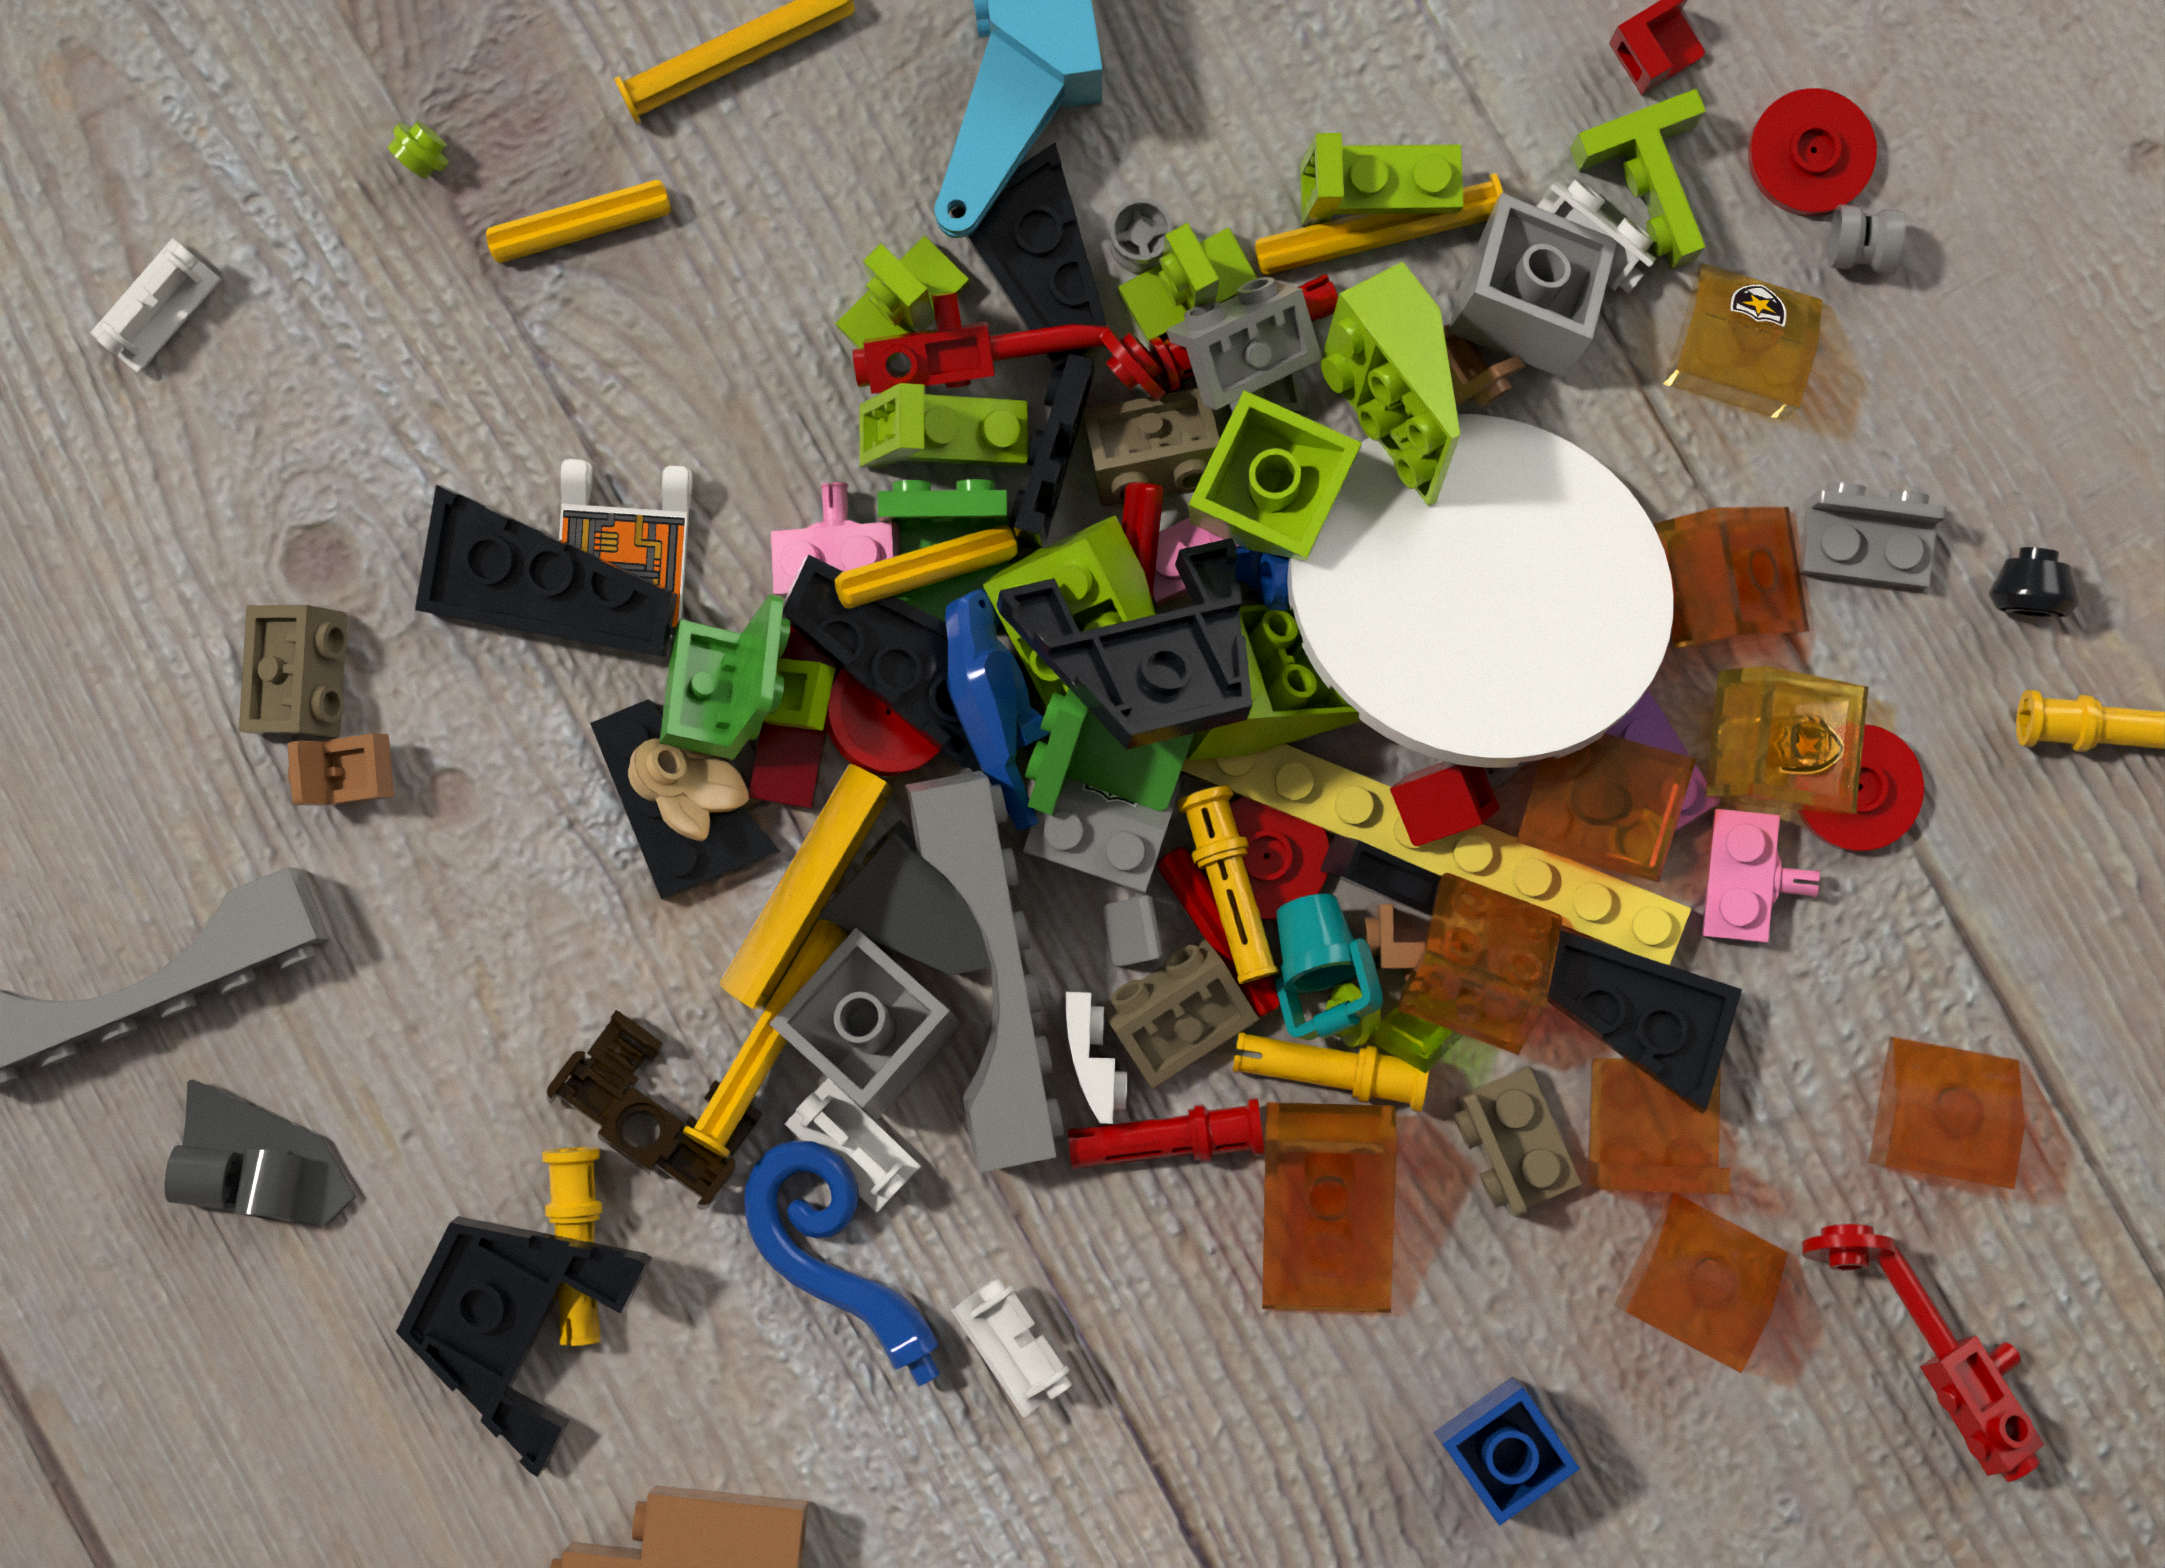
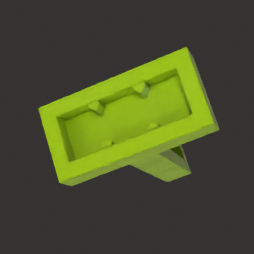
[1570,88,1706,269]
[1300,133,1463,226]
[1118,222,1258,346]
[835,235,970,364]
[859,383,1028,468]

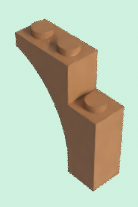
[550,1485,809,1568]

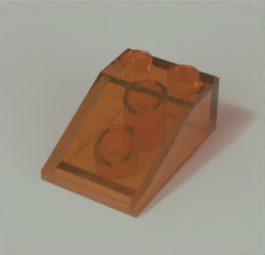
[1262,1102,1397,1313]

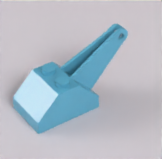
[934,0,1102,238]

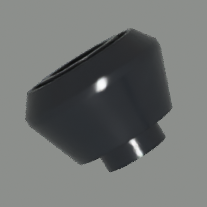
[1989,547,2079,617]

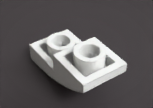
[1066,992,1127,1124]

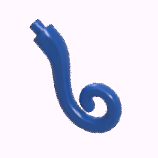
[744,1140,940,1386]

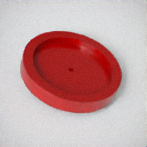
[1748,88,1877,216]
[825,669,940,776]
[1793,724,1924,852]
[1204,797,1329,920]

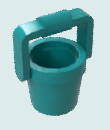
[1275,894,1383,1040]

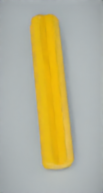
[486,179,671,263]
[835,525,1018,609]

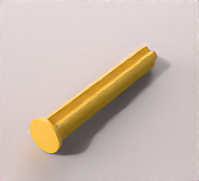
[613,0,855,125]
[1255,173,1503,275]
[682,919,847,1158]

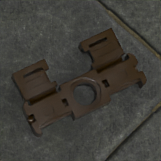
[547,1010,762,1210]

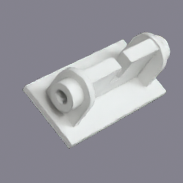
[1536,178,1659,294]
[90,238,221,374]
[785,1078,921,1213]
[951,1277,1072,1418]

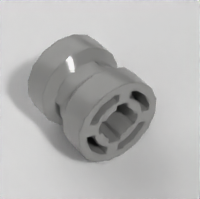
[1110,198,1173,273]
[1828,204,1906,274]

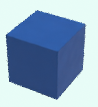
[1433,1377,1580,1526]

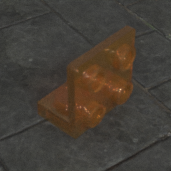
[1397,873,1563,1055]
[1587,1058,1730,1195]

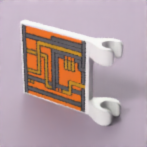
[559,459,693,638]

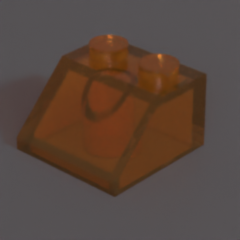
[1653,507,1810,649]
[1516,731,1696,882]
[1868,1037,2025,1189]
[1614,1192,1788,1373]

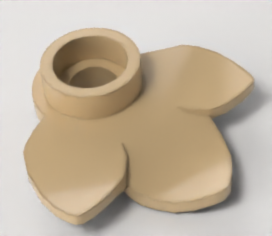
[628,738,749,841]

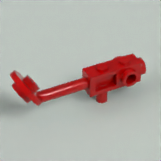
[852,292,1167,401]
[1802,1224,2044,1482]

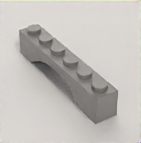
[905,770,1064,1173]
[0,867,330,1087]

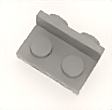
[1166,277,1322,410]
[1798,482,1946,590]

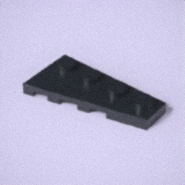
[415,485,677,657]
[782,554,1031,776]

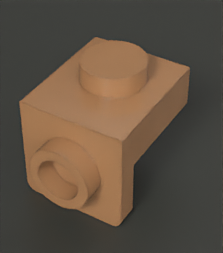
[1443,324,1525,408]
[288,733,394,806]
[1364,904,1459,982]

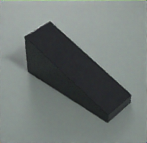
[1320,834,1455,920]

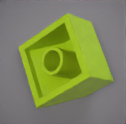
[1188,390,1362,561]

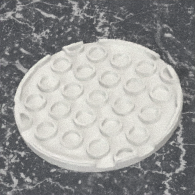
[1287,414,1673,768]

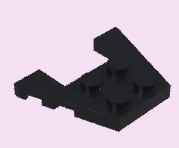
[996,538,1252,750]
[396,1216,652,1477]

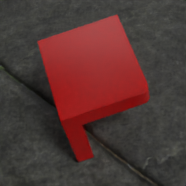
[1608,0,1705,96]
[1390,761,1500,846]

